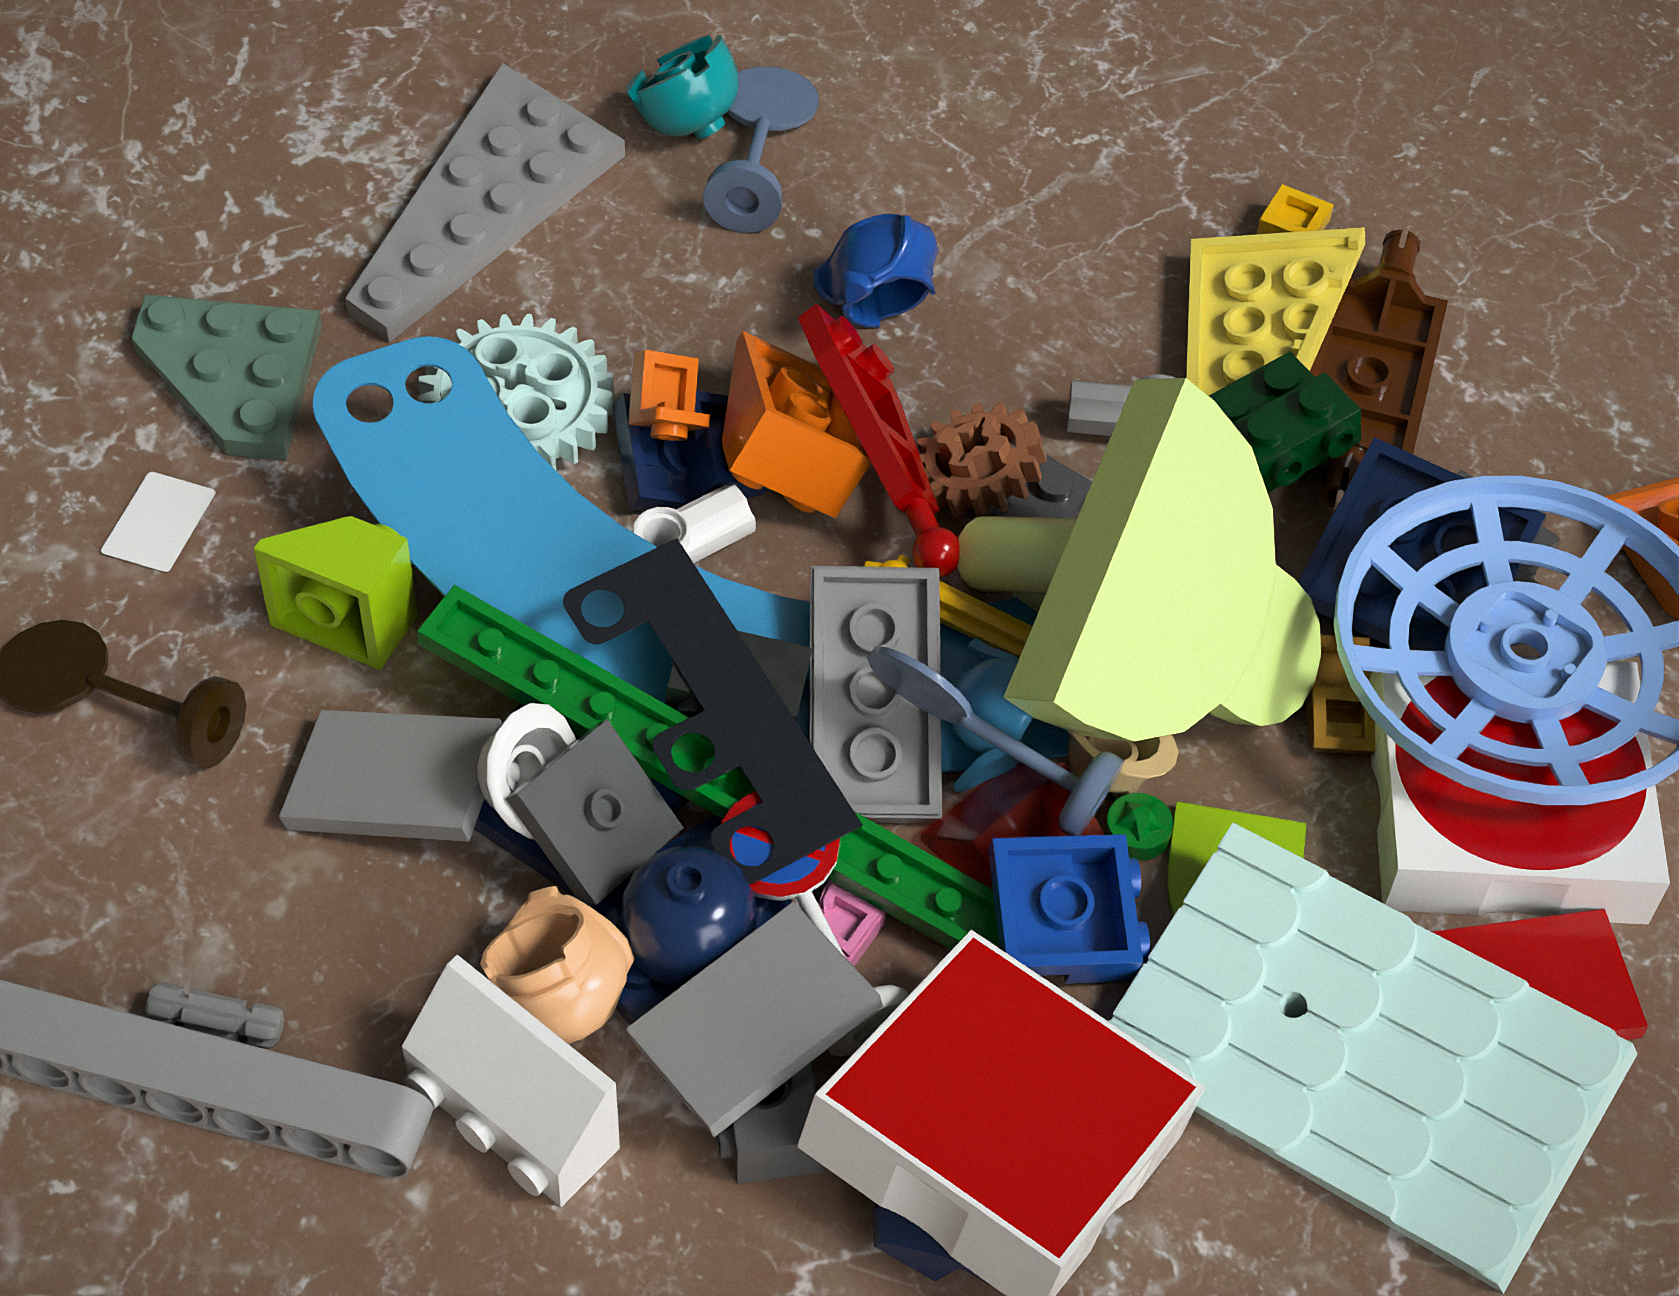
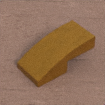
[1304,635,1375,755]

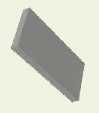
[809,566,942,824]

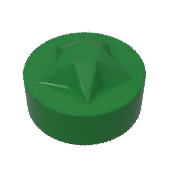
[1105,793,1173,861]

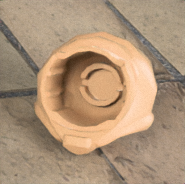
[480,886,635,1044]

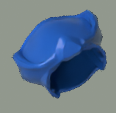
[813,214,939,328]

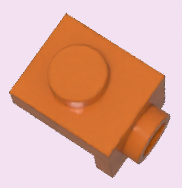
[628,350,710,441]

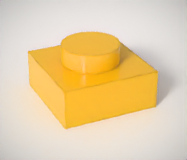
[1257,184,1334,234]

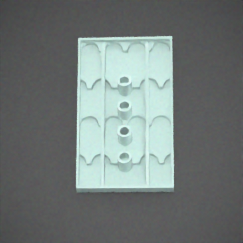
[1108,823,1638,1294]

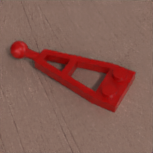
[798,304,960,578]

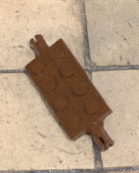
[1310,229,1448,509]

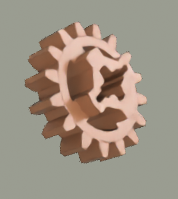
[916,402,1047,519]

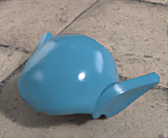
[952,638,1033,793]

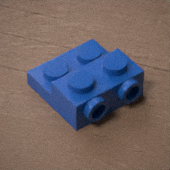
[988,834,1150,984]

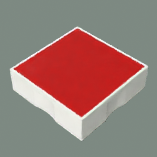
[797,930,1206,1296]

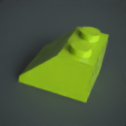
[254,516,418,671]

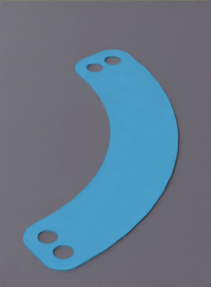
[313,336,1069,773]

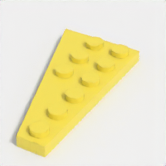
[1186,227,1366,396]

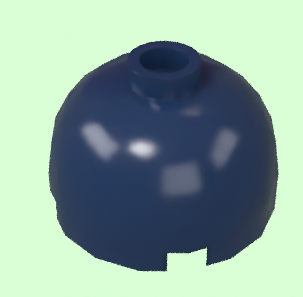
[620,846,757,988]

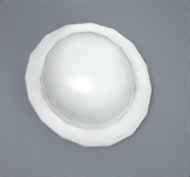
[477,703,576,839]

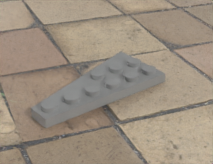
[345,63,625,343]

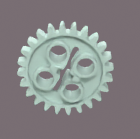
[418,314,614,470]

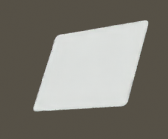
[101,472,216,572]

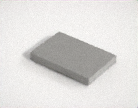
[279,710,502,842]
[626,901,883,1137]

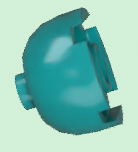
[625,34,739,139]

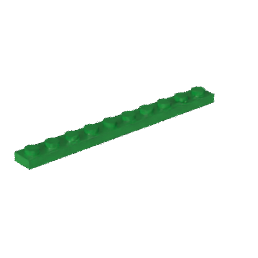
[417,585,999,950]

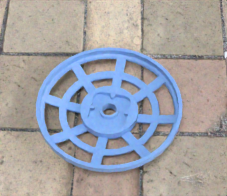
[1334,476,1679,805]

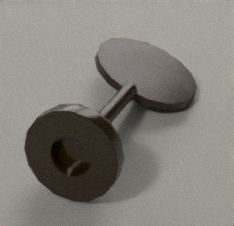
[0,620,246,768]

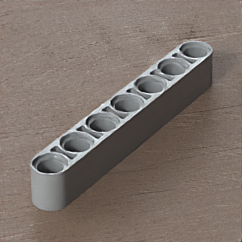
[0,980,434,1178]

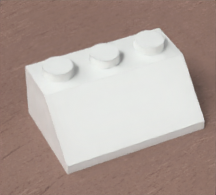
[402,955,620,1207]

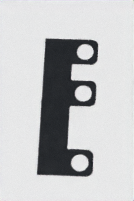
[563,538,863,885]

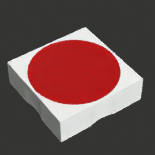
[1369,648,1670,925]

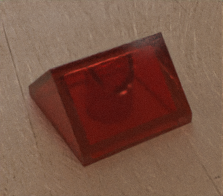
[920,762,1105,889]

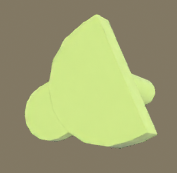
[957,378,1321,741]

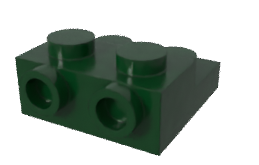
[1209,351,1361,493]

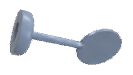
[703,67,819,233]
[867,646,1125,836]

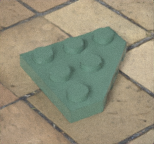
[131,294,322,461]

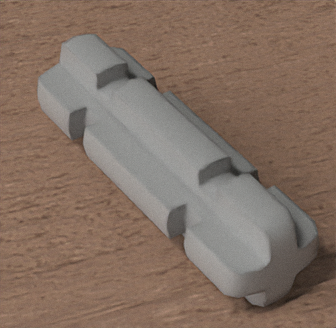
[145,982,285,1048]

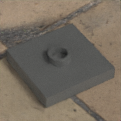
[506,719,684,907]

